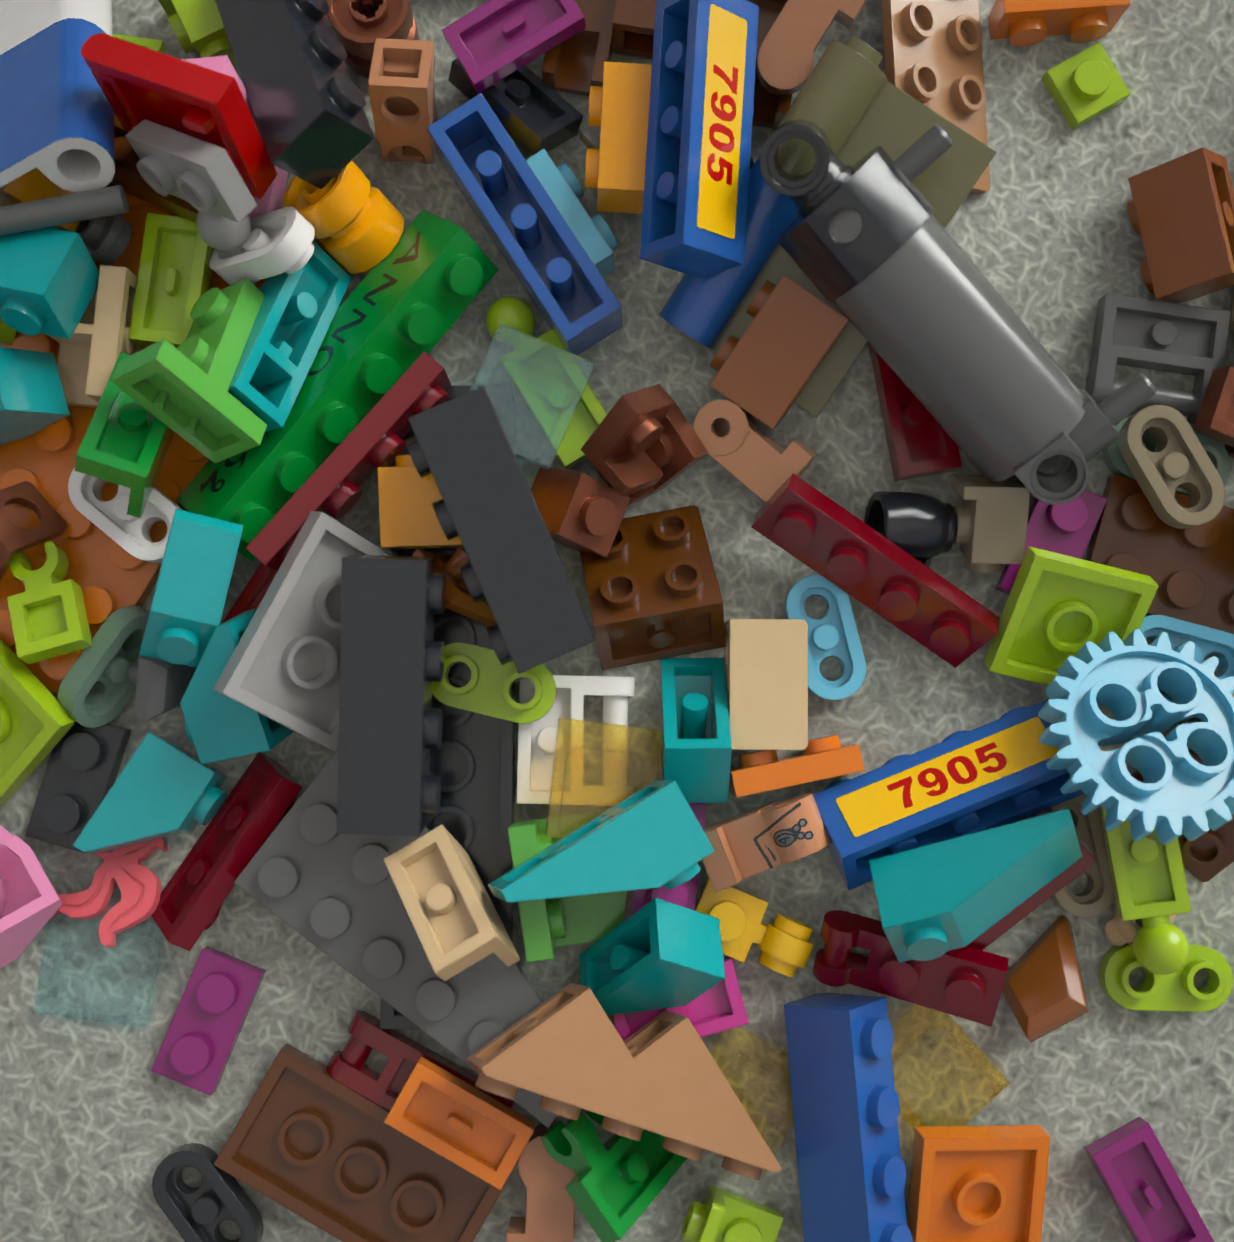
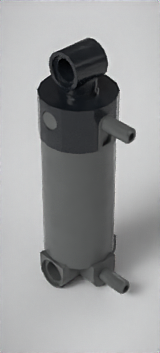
[760,119,1157,505]

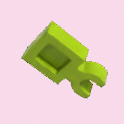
[7,541,93,664]

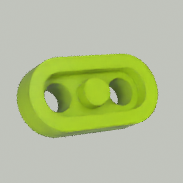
[432,642,557,723]
[1098,943,1233,1012]

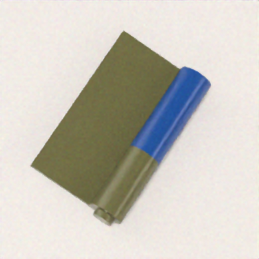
[659,35,996,418]

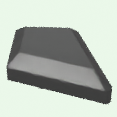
[127,656,196,722]

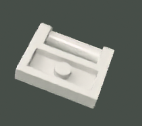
[517,675,635,806]

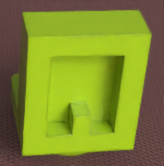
[680,1185,784,1242]

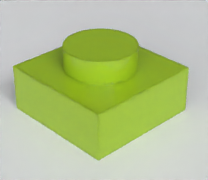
[1042,42,1131,130]

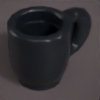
[864,491,956,567]

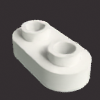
[209,206,315,285]
[68,468,182,563]

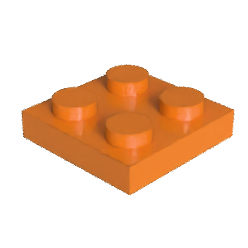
[907,1125,1051,1242]

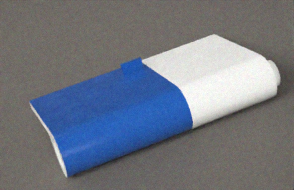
[0,0,115,193]

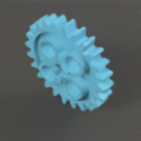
[1038,629,1234,845]

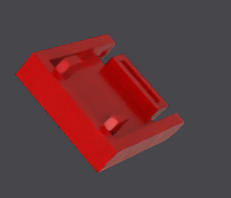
[81,33,278,199]

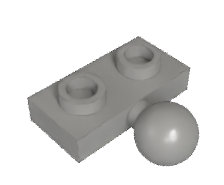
[125,119,258,251]

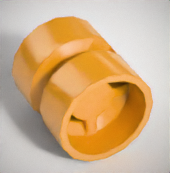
[282,160,404,274]

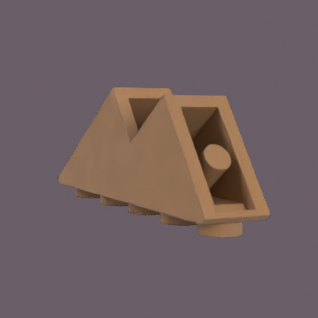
[466,982,782,1181]

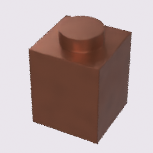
[531,465,631,558]

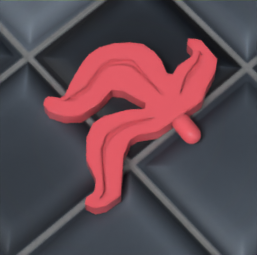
[50,838,169,948]

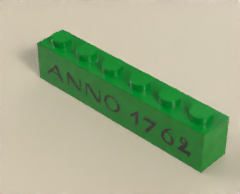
[177,209,499,562]

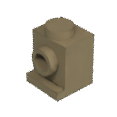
[951,474,1030,573]

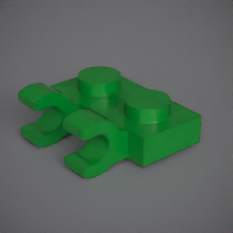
[541,1109,688,1242]

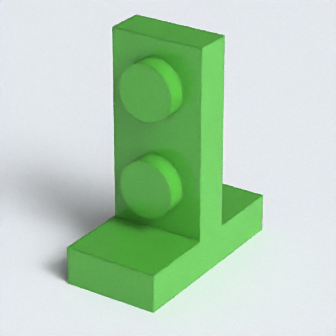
[111,277,267,464]

